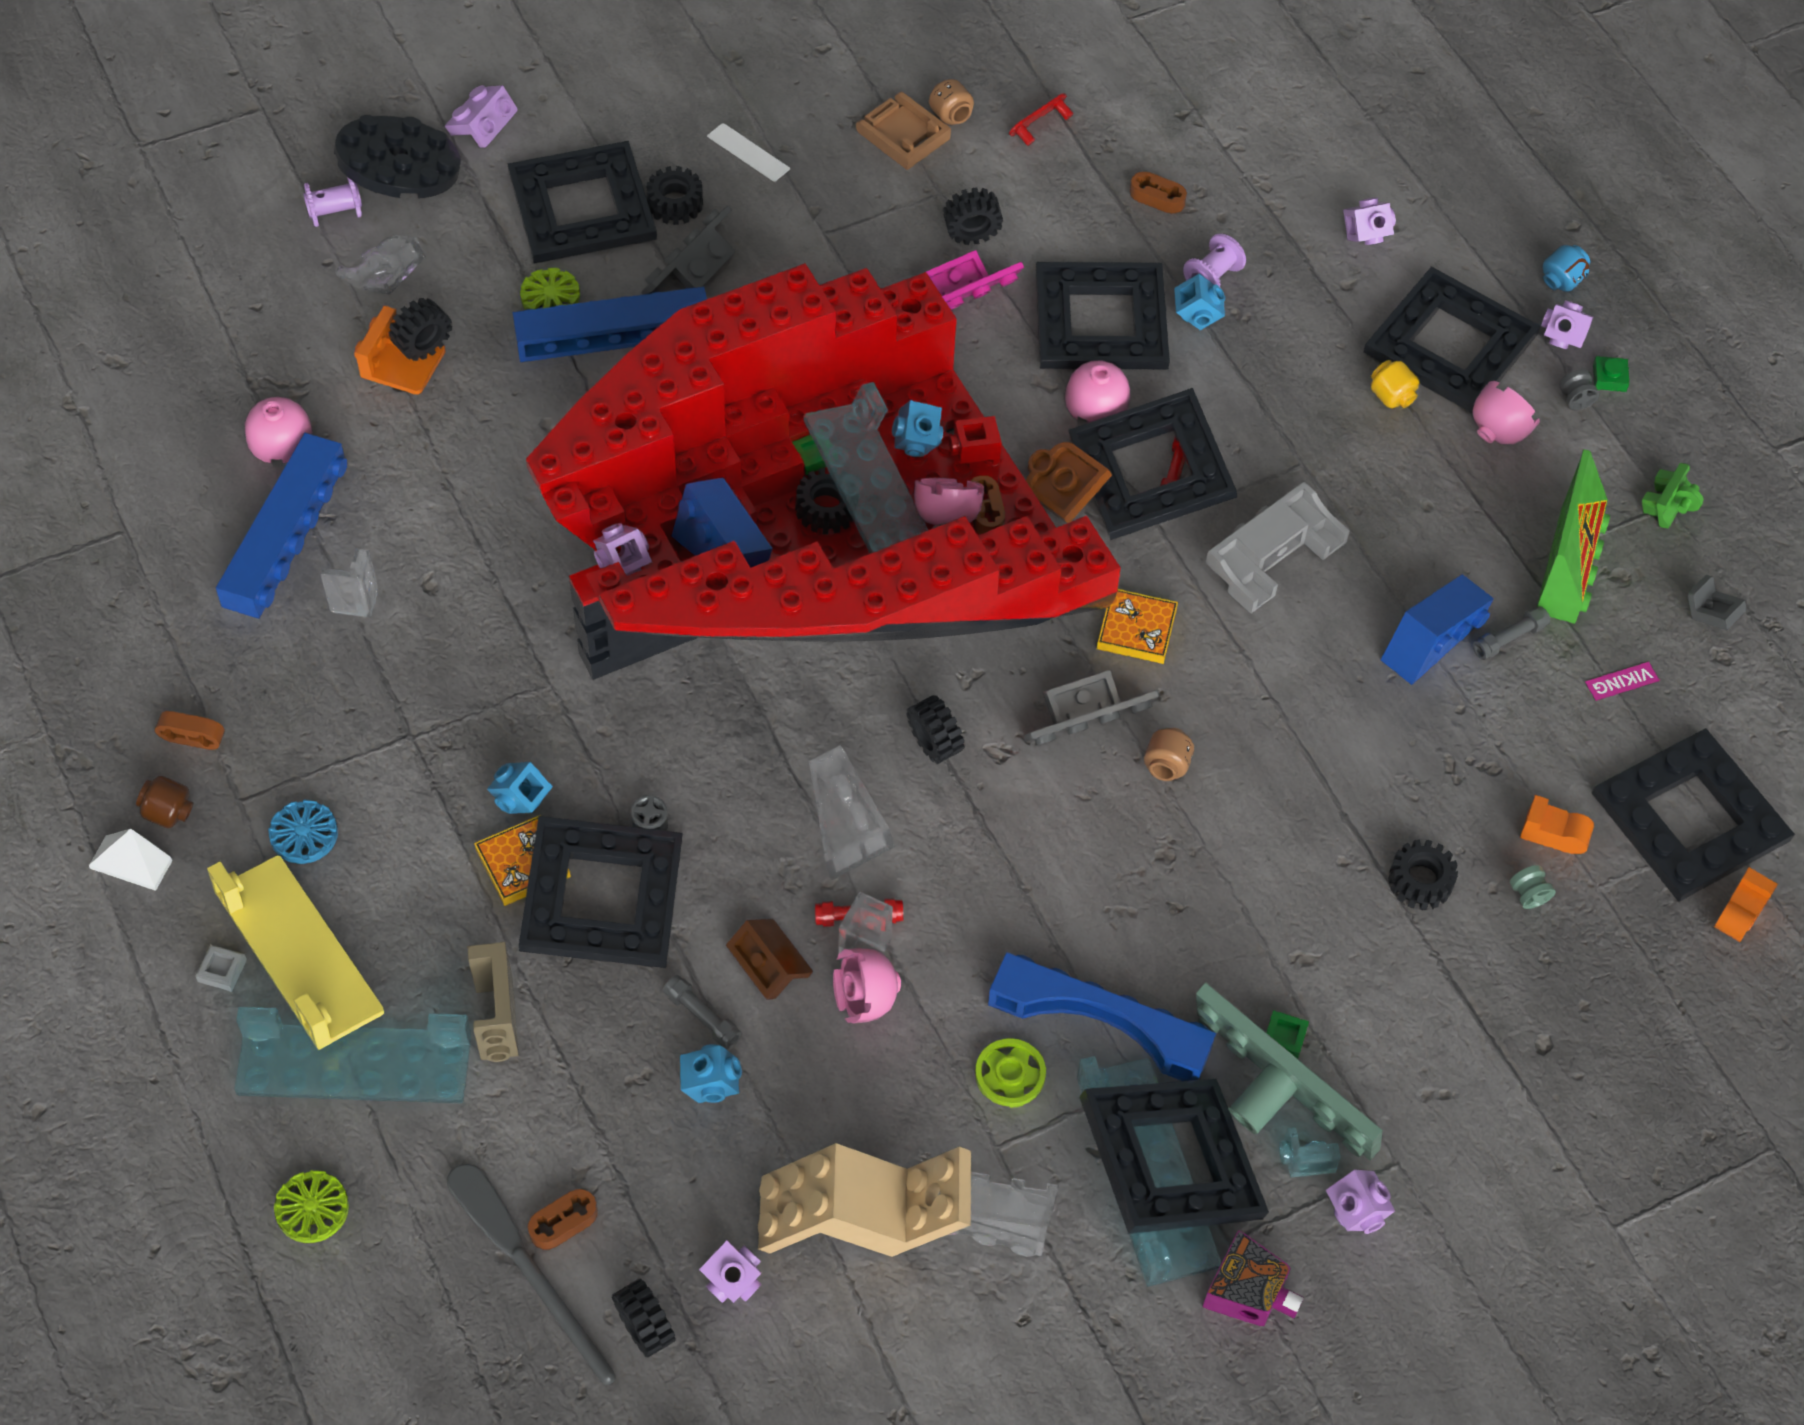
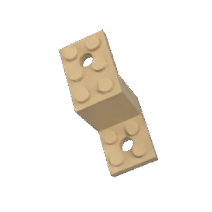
[758,1143,971,1257]

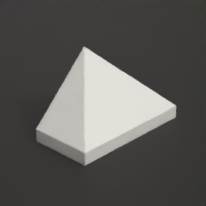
[89,829,172,891]

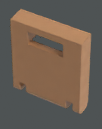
[856,92,951,170]

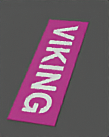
[1585,662,1660,701]

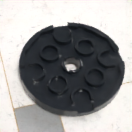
[334,115,461,199]

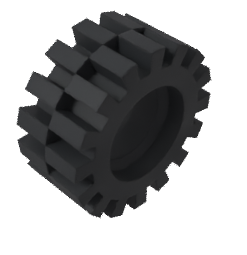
[646,166,703,225]
[943,188,1003,245]
[388,298,452,361]
[795,468,858,534]
[906,695,965,764]
[1388,839,1458,910]
[612,1278,676,1358]

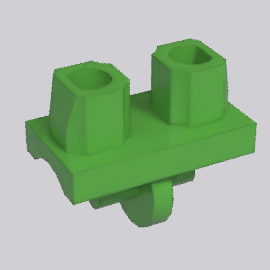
[1642,463,1704,529]

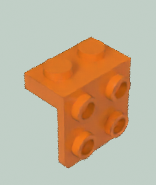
[354,305,445,395]

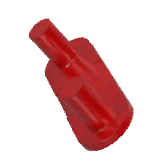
[1009,93,1074,146]

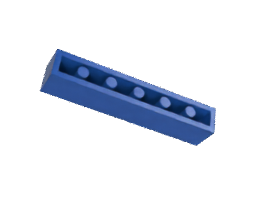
[512,287,707,362]
[216,433,347,619]

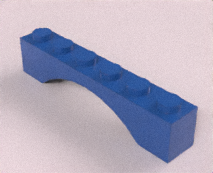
[988,952,1216,1081]

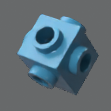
[1174,274,1225,330]
[892,400,943,457]
[487,762,553,814]
[680,1044,742,1103]

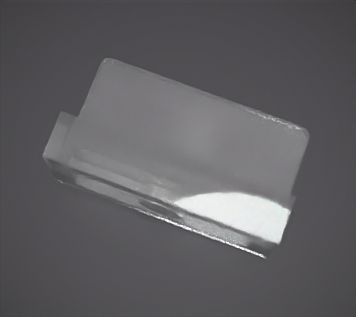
[321,549,379,618]
[839,891,893,961]

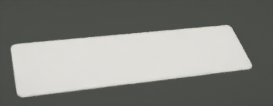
[707,123,790,182]

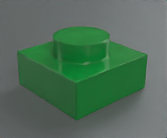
[1593,356,1630,392]
[792,431,837,475]
[1266,1010,1309,1059]

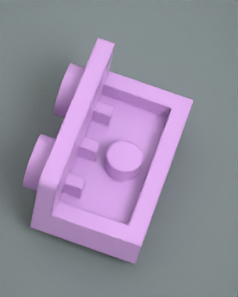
[445,85,518,148]

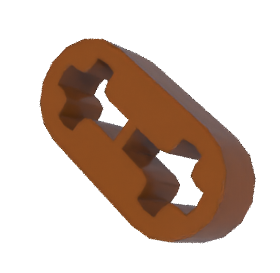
[1130,172,1187,214]
[971,476,1005,534]
[155,711,225,750]
[528,1189,598,1250]

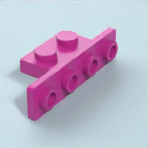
[926,250,1024,310]

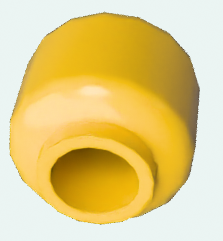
[1371,360,1419,409]

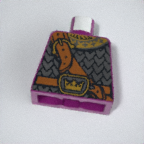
[1203,1230,1304,1326]

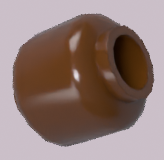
[136,776,194,829]

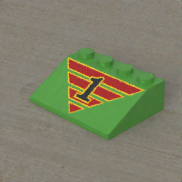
[1536,449,1610,624]

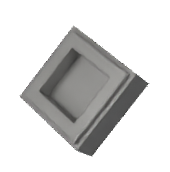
[195,944,247,992]

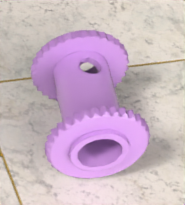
[303,177,362,227]
[1183,234,1246,288]

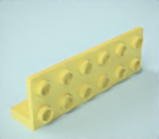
[207,856,384,1050]

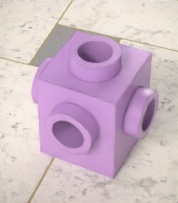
[1343,198,1396,245]
[1541,300,1594,349]
[593,523,652,576]
[1326,1170,1395,1234]
[699,1240,762,1303]

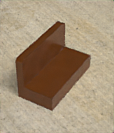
[726,919,813,1000]

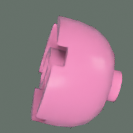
[1065,360,1130,423]
[1473,381,1540,444]
[245,396,313,463]
[914,478,984,527]
[833,948,901,1023]

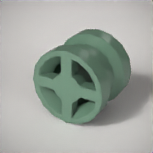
[1510,865,1556,909]

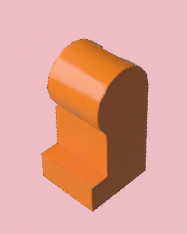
[1520,795,1594,854]
[1714,867,1778,942]

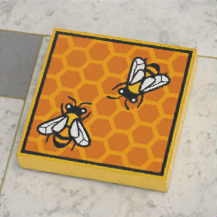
[1097,589,1178,664]
[474,815,571,906]

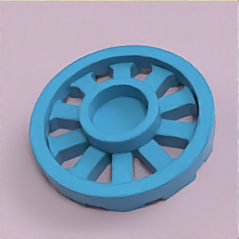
[268,800,338,864]

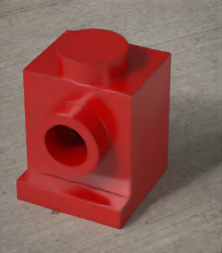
[949,416,1002,464]

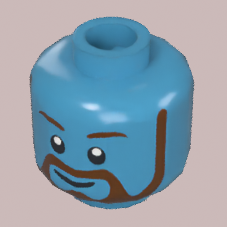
[1542,245,1590,292]

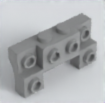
[1206,482,1350,614]

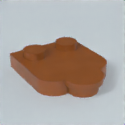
[1026,442,1112,523]

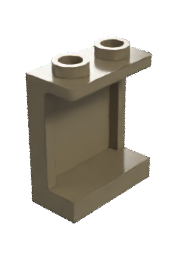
[467,942,519,1062]

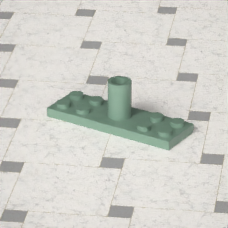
[1196,983,1383,1161]

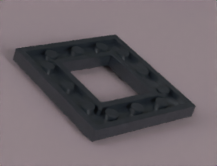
[508,141,657,264]
[1036,262,1170,370]
[1363,266,1541,413]
[1068,388,1237,540]
[1592,728,1795,902]
[519,816,683,968]
[1079,1078,1269,1234]

